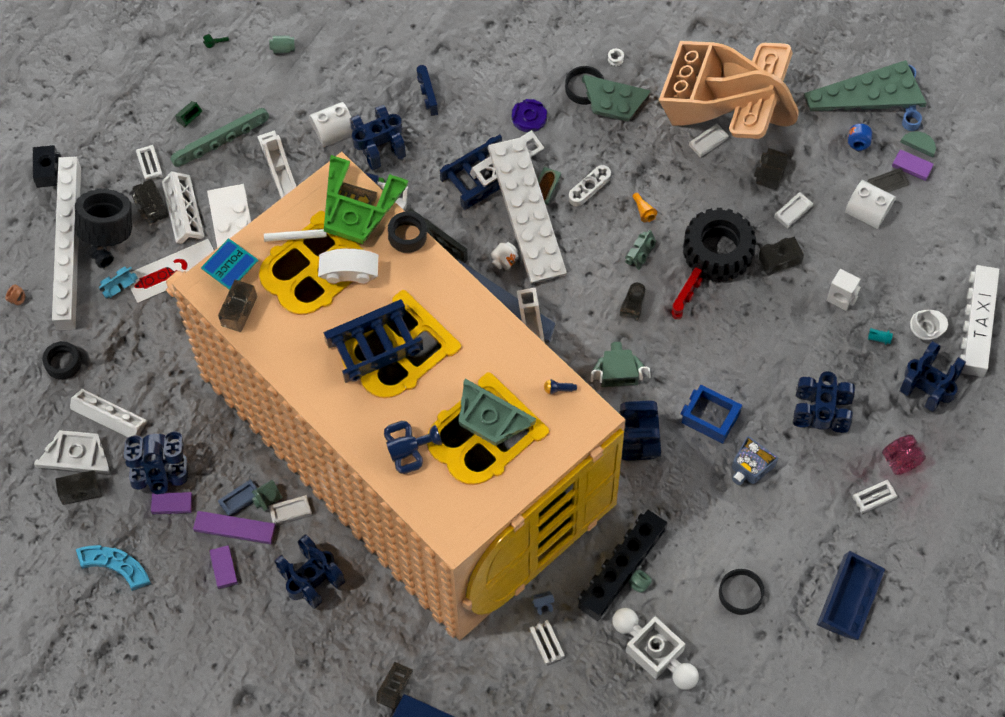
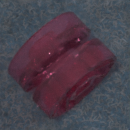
[882,435,926,475]

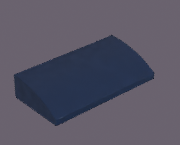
[817,551,885,640]

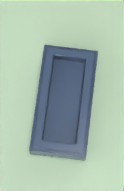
[218,479,257,516]

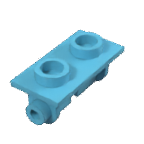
[99,267,138,298]

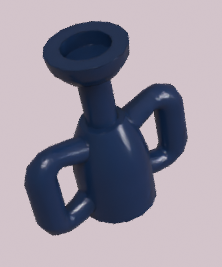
[384,421,442,474]

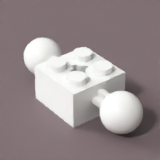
[612,608,699,690]

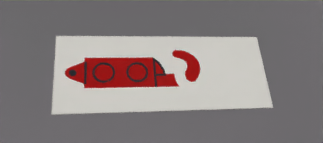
[129,239,214,303]

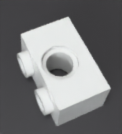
[826,269,861,311]

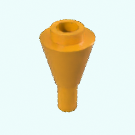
[632,193,657,222]

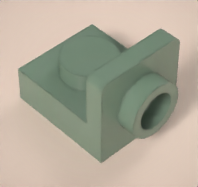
[252,480,283,511]

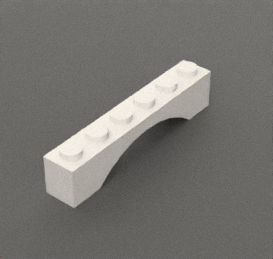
[517,288,545,343]

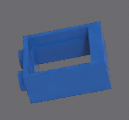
[680,385,742,444]

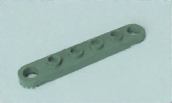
[170,108,269,167]

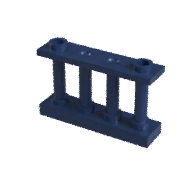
[440,134,502,210]
[323,299,424,383]

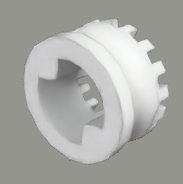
[608,48,624,67]

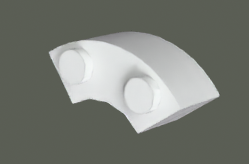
[318,249,379,284]

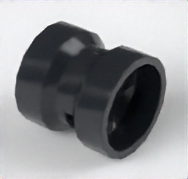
[88,246,114,268]

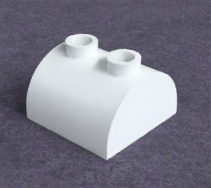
[309,102,353,148]
[845,180,896,229]

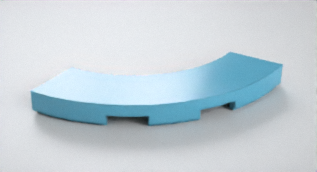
[76,545,151,591]

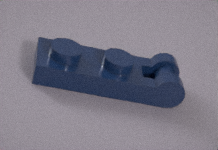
[417,65,438,116]

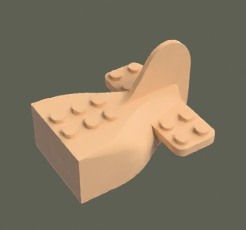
[659,41,799,139]

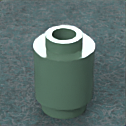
[269,35,295,54]

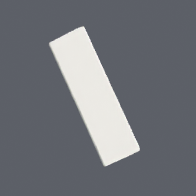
[70,389,147,437]

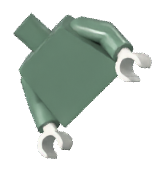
[591,342,651,387]

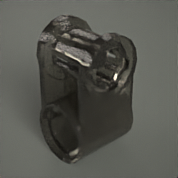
[619,282,646,321]

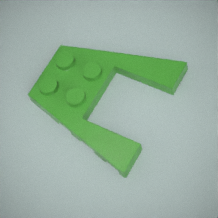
[323,155,408,244]

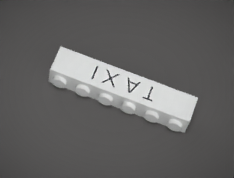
[960,265,999,377]

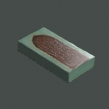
[538,167,561,205]

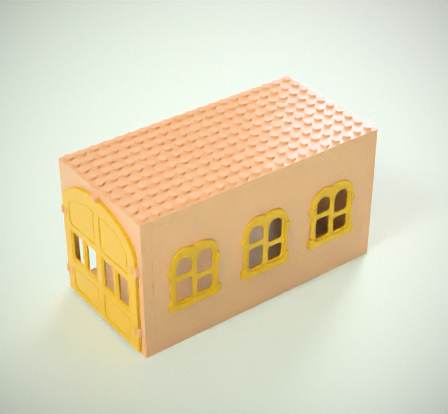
[172,152,625,641]

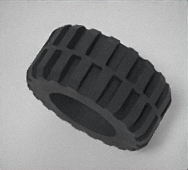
[683,208,756,282]

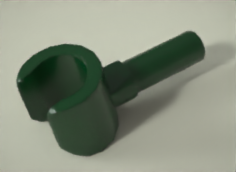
[203,34,229,48]

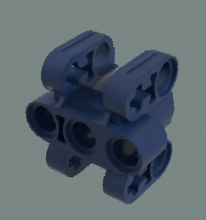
[350,104,406,171]
[899,341,966,413]
[793,371,855,433]
[619,401,661,461]
[124,431,188,495]
[274,534,345,609]

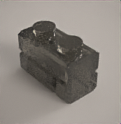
[131,179,169,224]

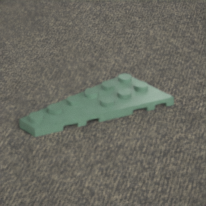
[804,60,926,111]

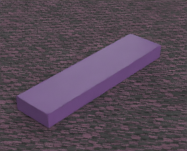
[193,511,276,544]

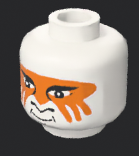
[491,242,518,270]

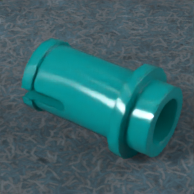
[868,328,893,345]

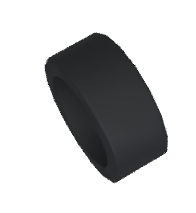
[388,212,427,253]
[42,341,81,380]

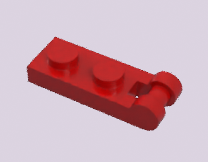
[672,267,703,320]

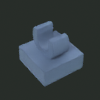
[530,591,554,615]

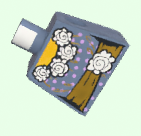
[732,436,778,485]

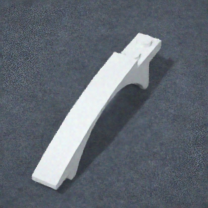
[257,130,296,198]

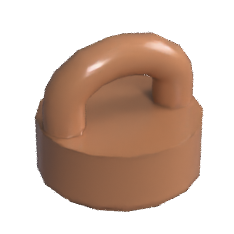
[5,284,25,305]

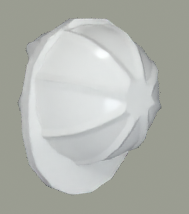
[910,310,948,340]

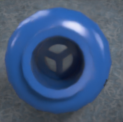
[848,124,872,151]

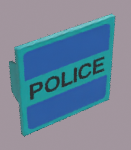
[201,238,259,291]

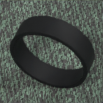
[565,66,604,105]
[719,569,764,615]

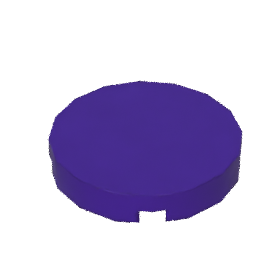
[511,99,547,132]

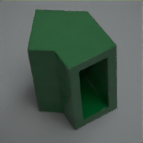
[175,101,202,128]

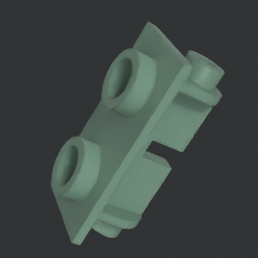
[625,230,657,270]

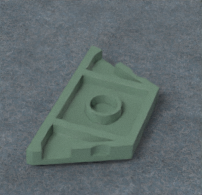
[582,75,650,122]
[459,378,536,446]

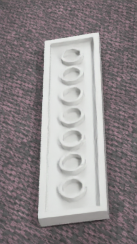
[488,137,567,284]

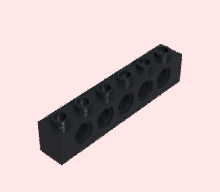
[577,510,668,621]

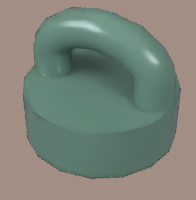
[629,570,652,592]

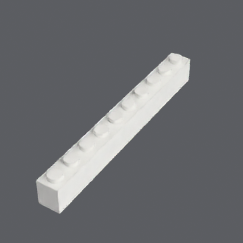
[52,157,81,331]

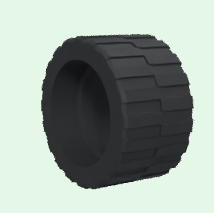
[75,189,132,247]

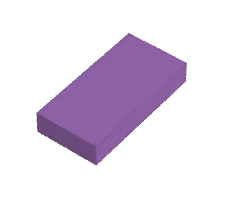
[892,150,934,181]
[151,492,192,514]
[209,545,238,589]

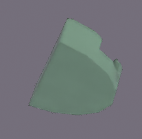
[900,131,936,157]

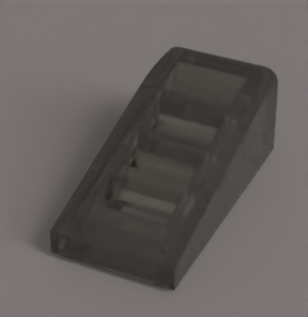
[376,662,413,709]

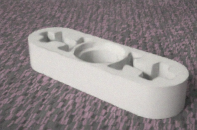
[569,165,611,207]

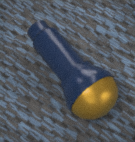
[544,379,577,394]

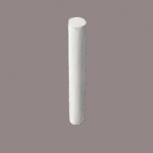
[264,229,327,242]

